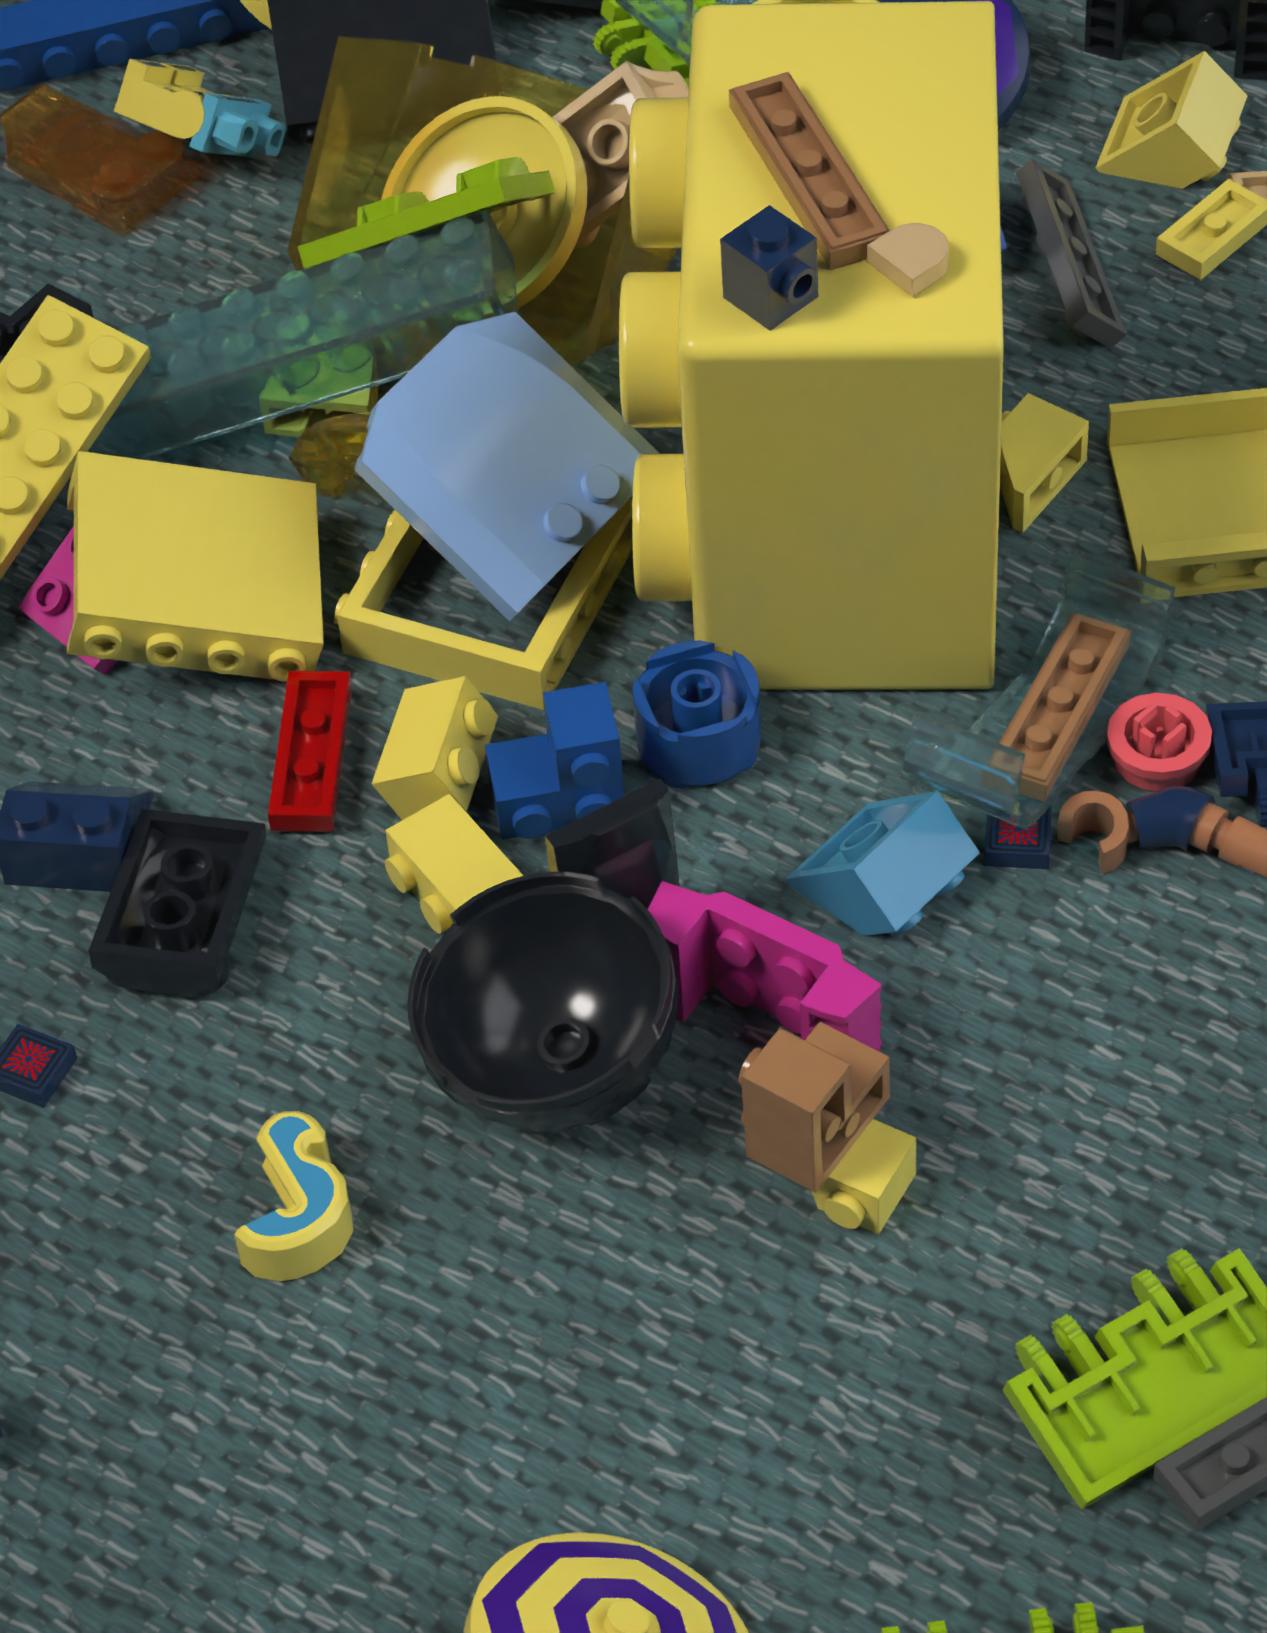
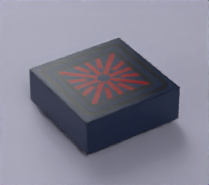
[984,802,1052,869]
[0,1024,77,1108]

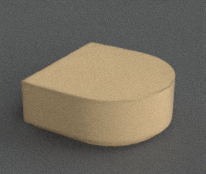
[867,223,949,297]

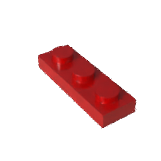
[268,671,352,832]

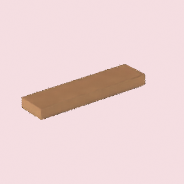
[729,72,890,270]
[984,613,1131,802]

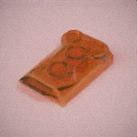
[0,83,201,237]

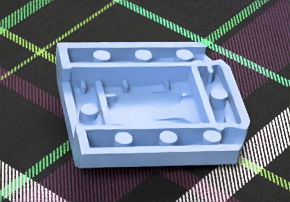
[354,312,660,621]

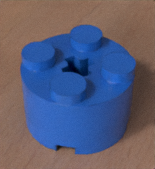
[633,641,761,788]

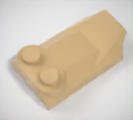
[553,61,689,250]

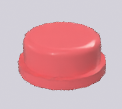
[1107,693,1212,792]

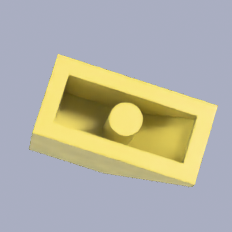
[1000,393,1089,533]
[811,1119,916,1235]

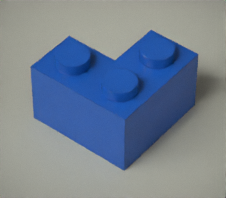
[485,682,624,840]

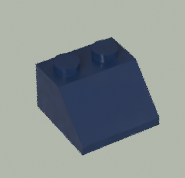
[0,781,154,892]

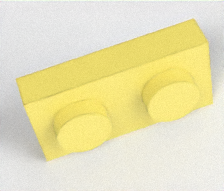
[1156,179,1267,280]

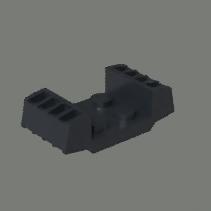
[1084,0,1267,80]

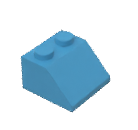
[785,791,980,936]

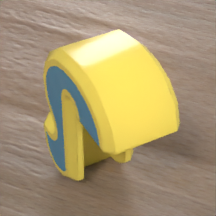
[234,1111,353,1281]

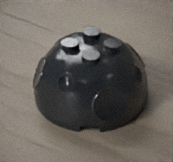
[407,872,679,1134]

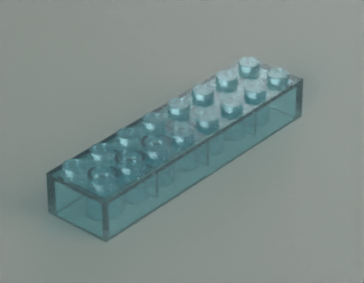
[88,210,518,459]

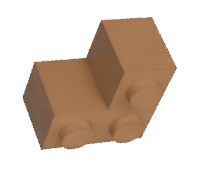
[738,1022,890,1193]

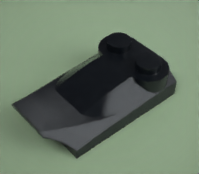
[545,778,680,910]
[88,809,267,997]

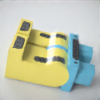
[114,59,286,157]

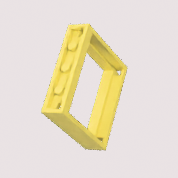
[334,499,633,710]

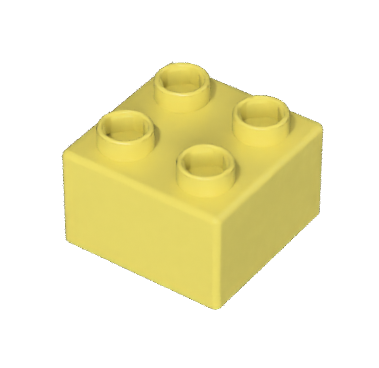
[619,1,1003,690]

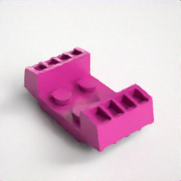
[648,881,882,1052]

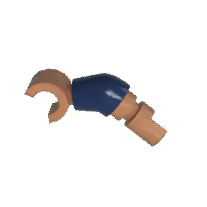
[1057,786,1267,878]

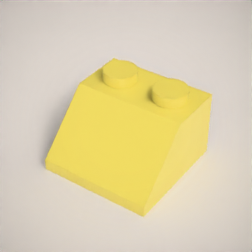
[1095,51,1248,189]

